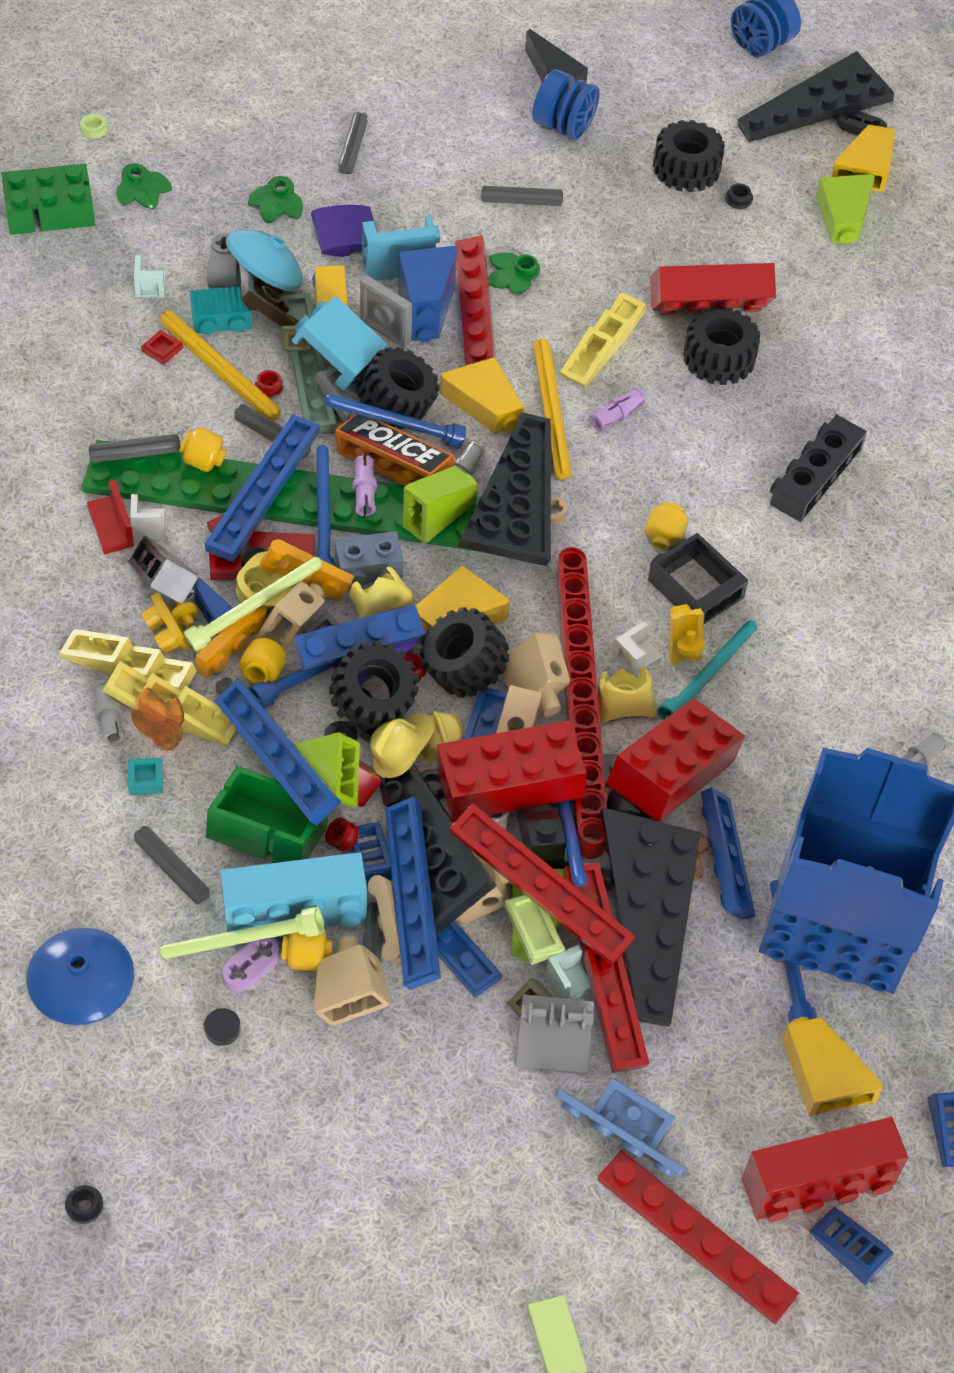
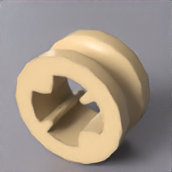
[551,496,568,525]

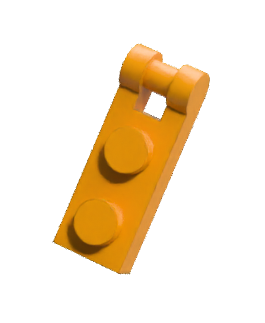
[260,540,354,602]
[196,606,267,679]

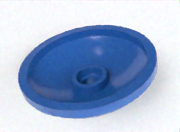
[26,928,134,1025]

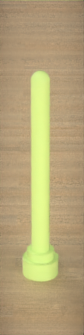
[183,557,322,654]
[159,906,324,959]

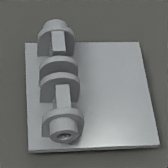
[516,994,594,1074]

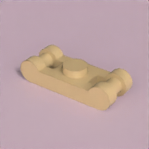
[367,875,401,966]

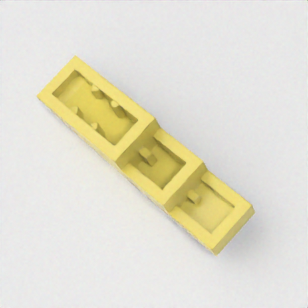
[560,292,647,387]
[59,629,197,690]
[102,661,236,747]

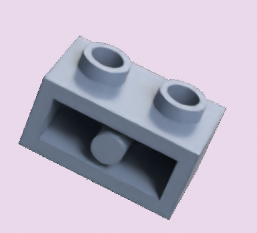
[335,531,404,587]

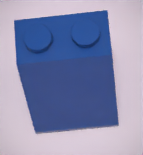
[398,246,457,342]

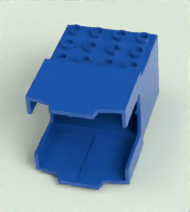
[758,747,954,994]

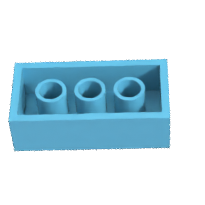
[220,852,367,937]

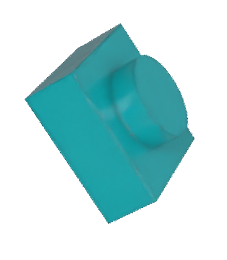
[128,758,163,795]

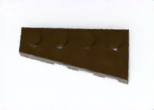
[240,264,296,327]

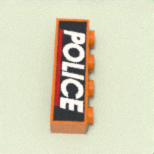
[335,414,455,486]

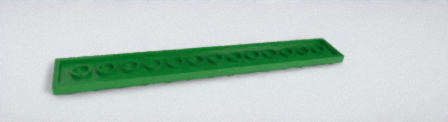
[82,440,481,552]

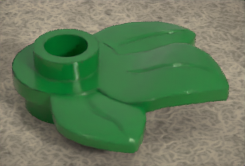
[116,163,172,209]
[248,176,303,223]
[488,252,540,294]

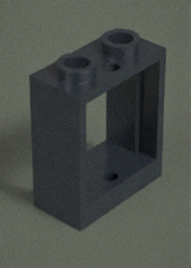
[648,532,748,624]

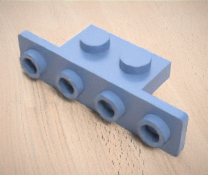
[556,1078,688,1178]

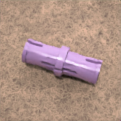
[590,387,646,432]
[353,455,377,516]

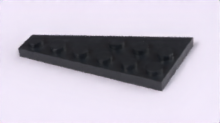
[738,51,894,142]
[457,412,551,566]
[379,763,497,936]
[599,807,701,1027]

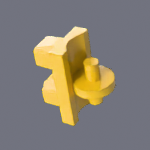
[141,592,199,654]
[669,604,705,665]

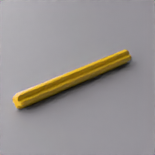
[160,310,281,421]
[533,338,572,480]

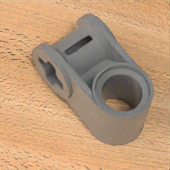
[207,233,238,288]

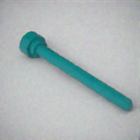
[657,620,757,720]

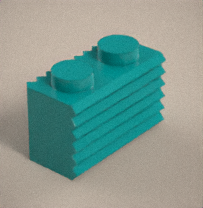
[190,286,252,334]

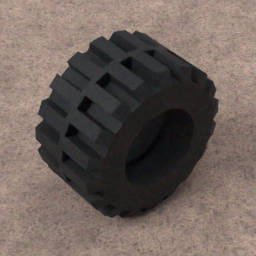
[653,120,725,192]
[683,307,760,385]
[357,347,440,429]
[420,607,510,698]
[329,641,419,732]

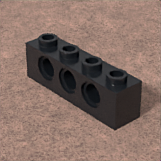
[770,414,867,522]

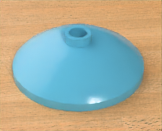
[226,229,303,291]

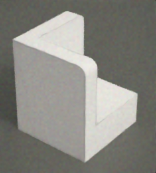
[130,494,165,539]
[613,621,662,676]

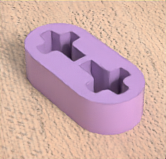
[222,937,280,993]

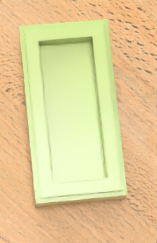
[504,894,565,965]
[527,1295,587,1373]

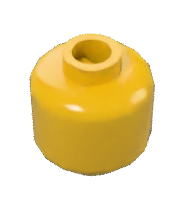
[179,427,227,472]
[644,502,689,550]
[239,638,287,684]
[282,929,333,972]

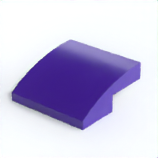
[311,205,378,257]

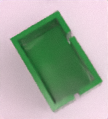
[1,163,95,235]
[205,766,329,863]

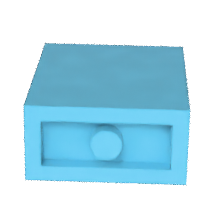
[362,215,440,281]
[291,295,388,391]

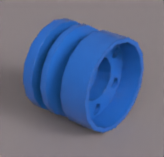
[730,0,801,58]
[532,69,600,140]

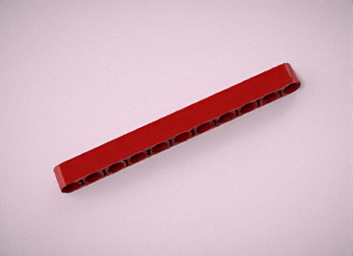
[556,547,607,859]

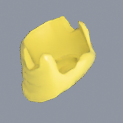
[349,567,415,619]
[598,668,657,722]

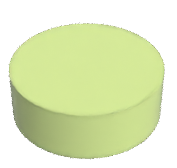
[80,114,108,138]

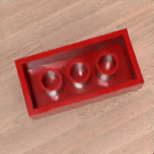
[650,263,776,315]
[606,698,746,822]
[437,720,587,822]
[742,1117,909,1222]

